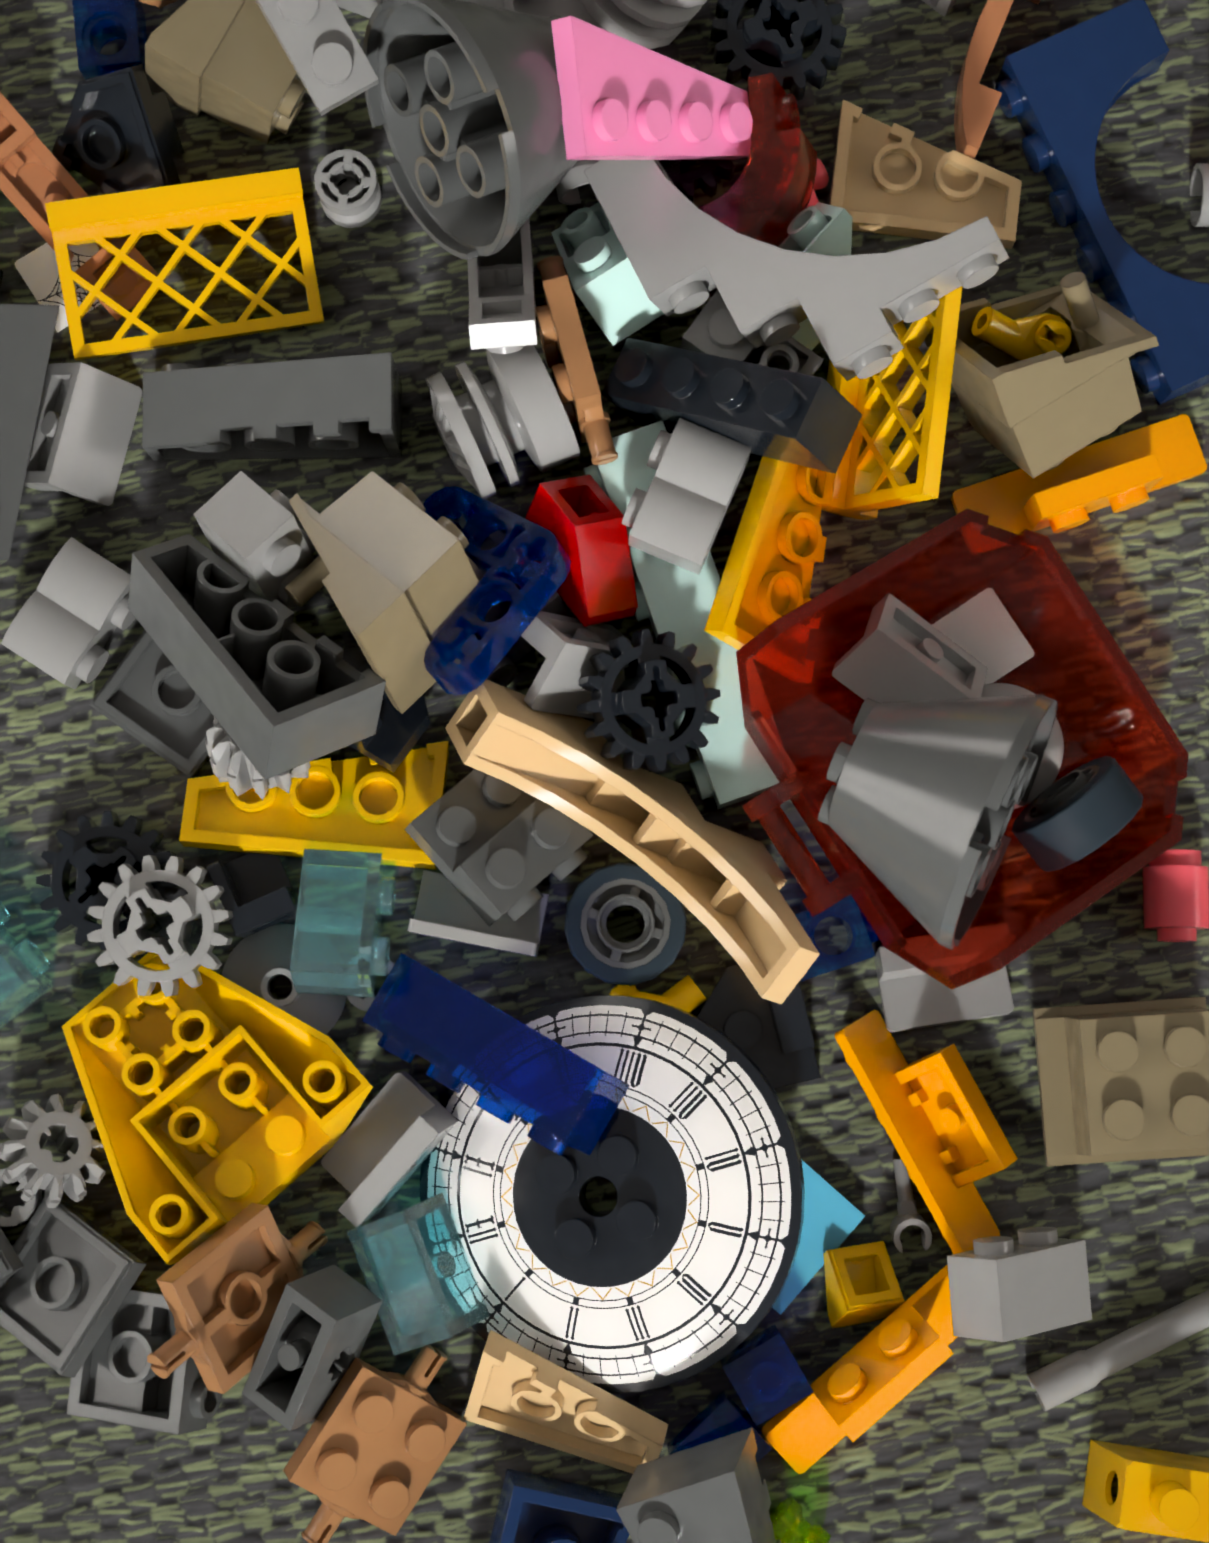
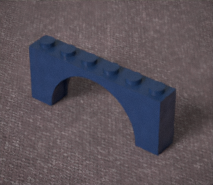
[995,0,1209,405]

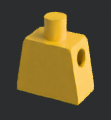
[1082,1440,1209,1542]

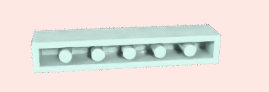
[583,421,793,809]

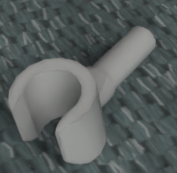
[890,1159,932,1253]

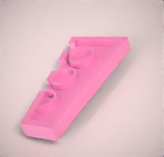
[551,16,754,160]

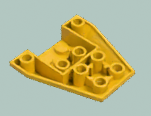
[62,952,373,1265]

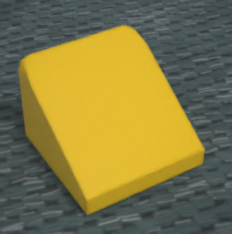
[823,1241,905,1328]

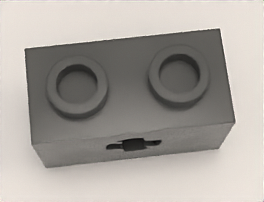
[242,1265,383,1431]

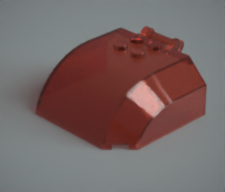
[736,509,1189,990]

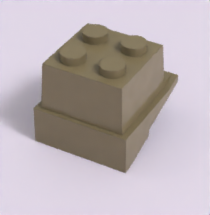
[145,0,306,145]
[924,272,1159,479]
[284,471,491,714]
[1032,997,1209,1167]

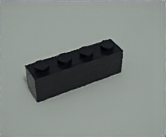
[601,338,863,474]

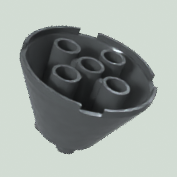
[363,0,578,260]
[818,694,1058,950]

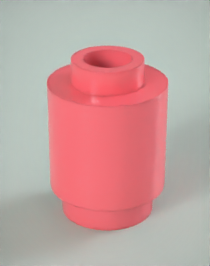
[1142,849,1209,942]

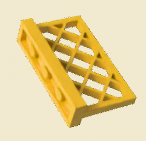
[45,167,324,361]
[822,286,962,520]

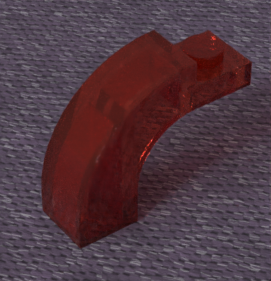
[697,73,817,289]

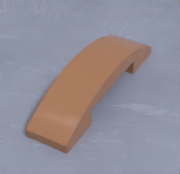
[954,0,1041,159]
[0,92,159,321]

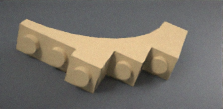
[445,677,820,1005]

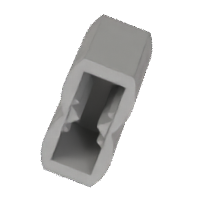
[622,418,752,575]
[1,537,136,689]

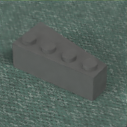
[0,304,59,565]
[142,352,402,461]
[128,534,386,780]
[616,1427,781,1543]

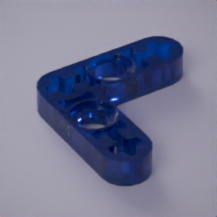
[423,486,571,695]

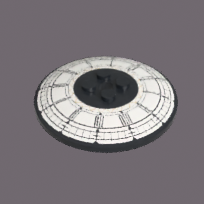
[420,995,805,1393]

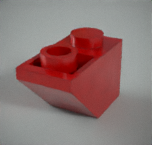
[516,474,638,627]

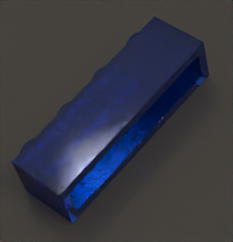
[362,953,630,1156]

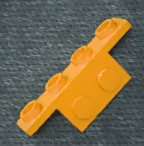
[951,414,1207,551]
[835,1010,1018,1254]
[761,1265,957,1474]

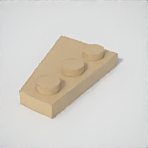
[829,100,1022,249]
[463,1329,668,1474]

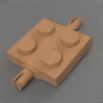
[535,256,618,465]
[147,1203,328,1394]
[283,1342,467,1543]

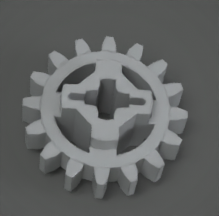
[87,855,233,997]

